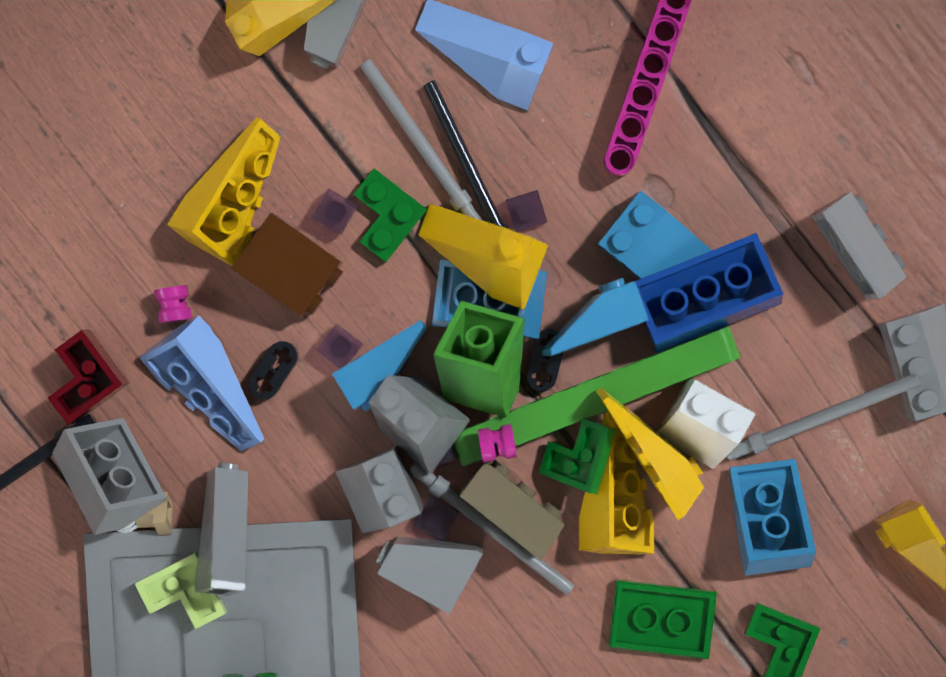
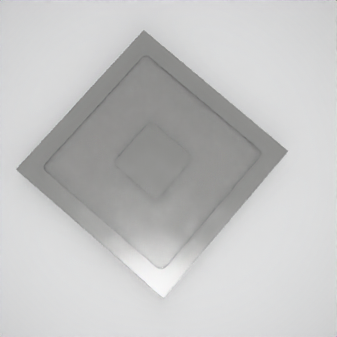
[83,519,361,677]

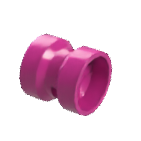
[154,285,192,324]
[478,424,517,463]

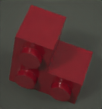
[47,329,129,425]

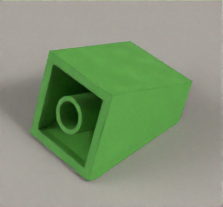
[434,301,525,418]

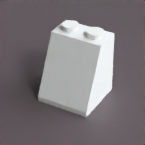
[657,378,756,469]

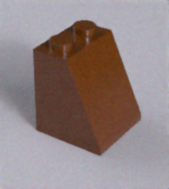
[231,213,343,317]

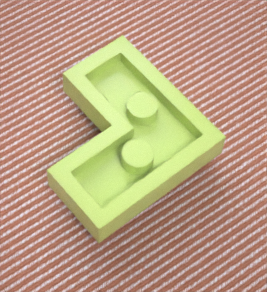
[135,552,227,629]

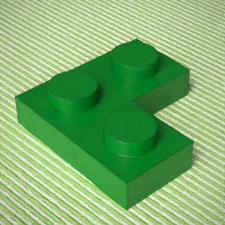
[353,168,427,263]
[539,418,616,494]
[744,602,821,677]

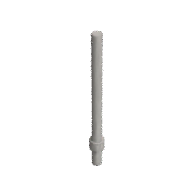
[360,59,482,220]
[727,373,921,461]
[408,462,575,596]

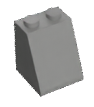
[369,375,470,473]
[336,445,424,533]
[375,536,483,614]

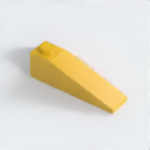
[225,0,336,56]
[167,117,281,266]
[418,204,548,309]
[596,387,704,520]
[579,412,654,554]
[875,499,946,592]

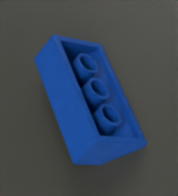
[635,233,783,354]

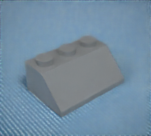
[811,192,907,300]
[878,304,946,421]
[52,418,167,535]

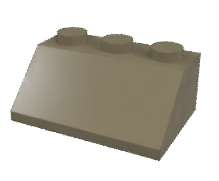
[459,459,565,561]

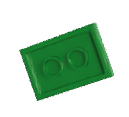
[608,579,717,659]

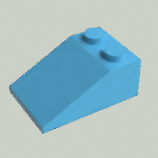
[596,190,712,279]
[432,260,547,339]
[541,278,649,357]
[332,320,428,412]
[729,459,816,576]

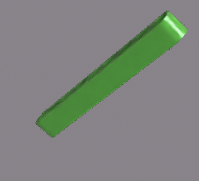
[453,326,741,466]

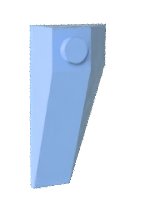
[415,0,553,111]
[139,315,264,451]

